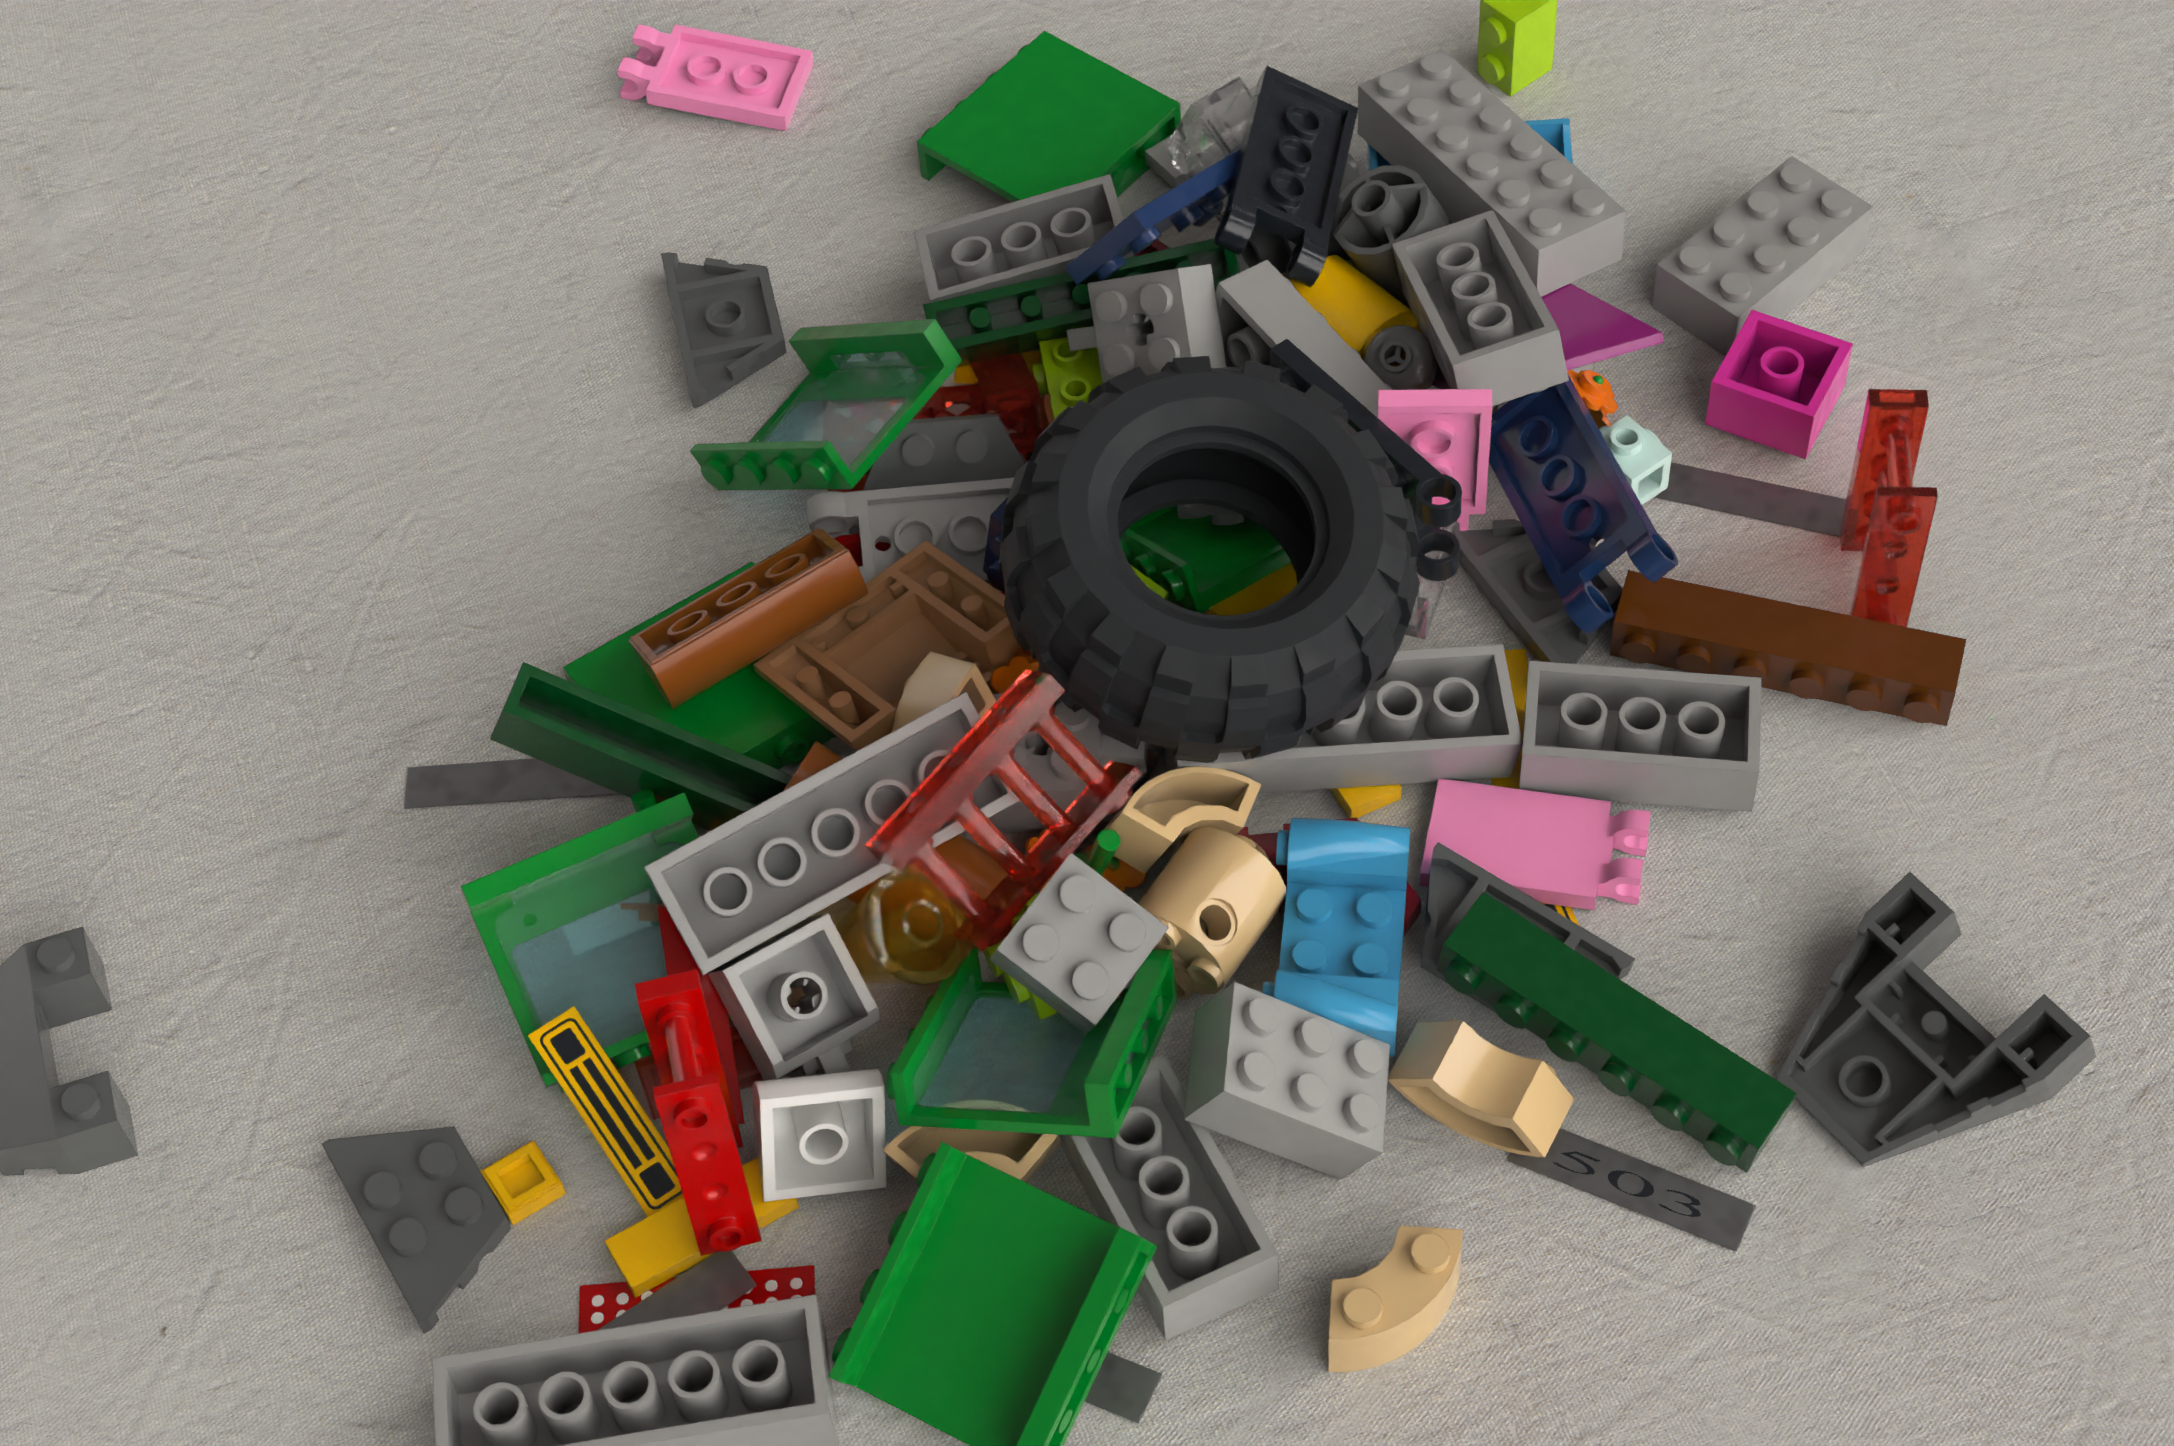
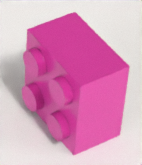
[1705,310,1853,459]

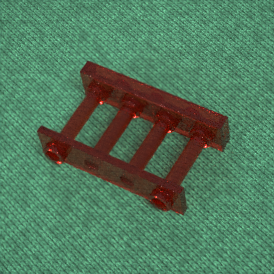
[1840,389,1938,627]
[864,670,1142,952]

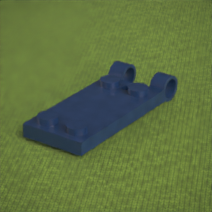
[1065,143,1242,285]
[1489,373,1678,634]

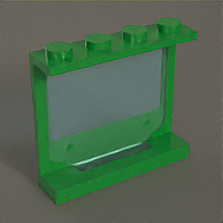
[690,319,962,490]
[461,793,747,1093]
[886,941,1178,1138]

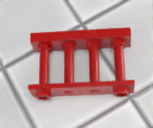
[635,969,762,1256]

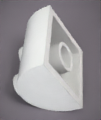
[753,1069,886,1202]

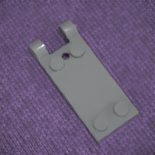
[807,478,1014,589]

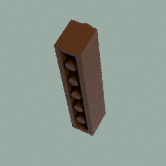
[1610,570,1966,726]

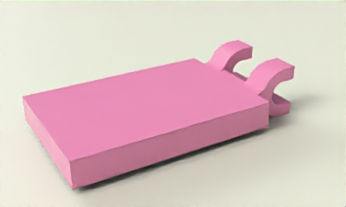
[617,24,813,131]
[1377,389,1492,531]
[1420,778,1651,910]

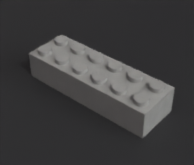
[1358,49,1626,297]
[1164,644,1523,793]
[644,692,1024,976]
[432,1295,839,1446]

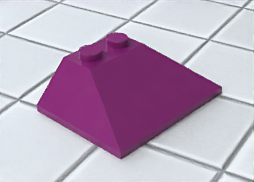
[1432,283,1664,389]

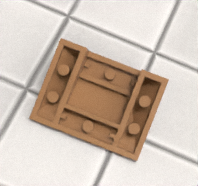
[753,540,1019,750]

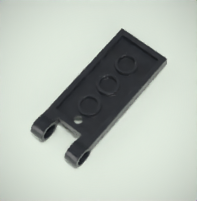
[1214,66,1358,287]
[1270,339,1462,581]

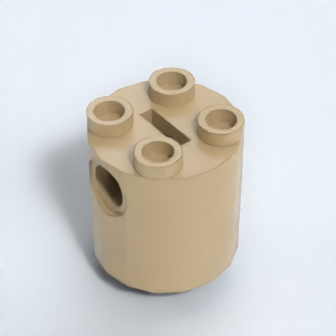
[1138,827,1286,1000]

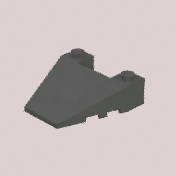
[1776,872,2096,1167]
[0,926,138,1176]

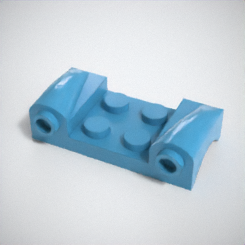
[1262,818,1410,1057]

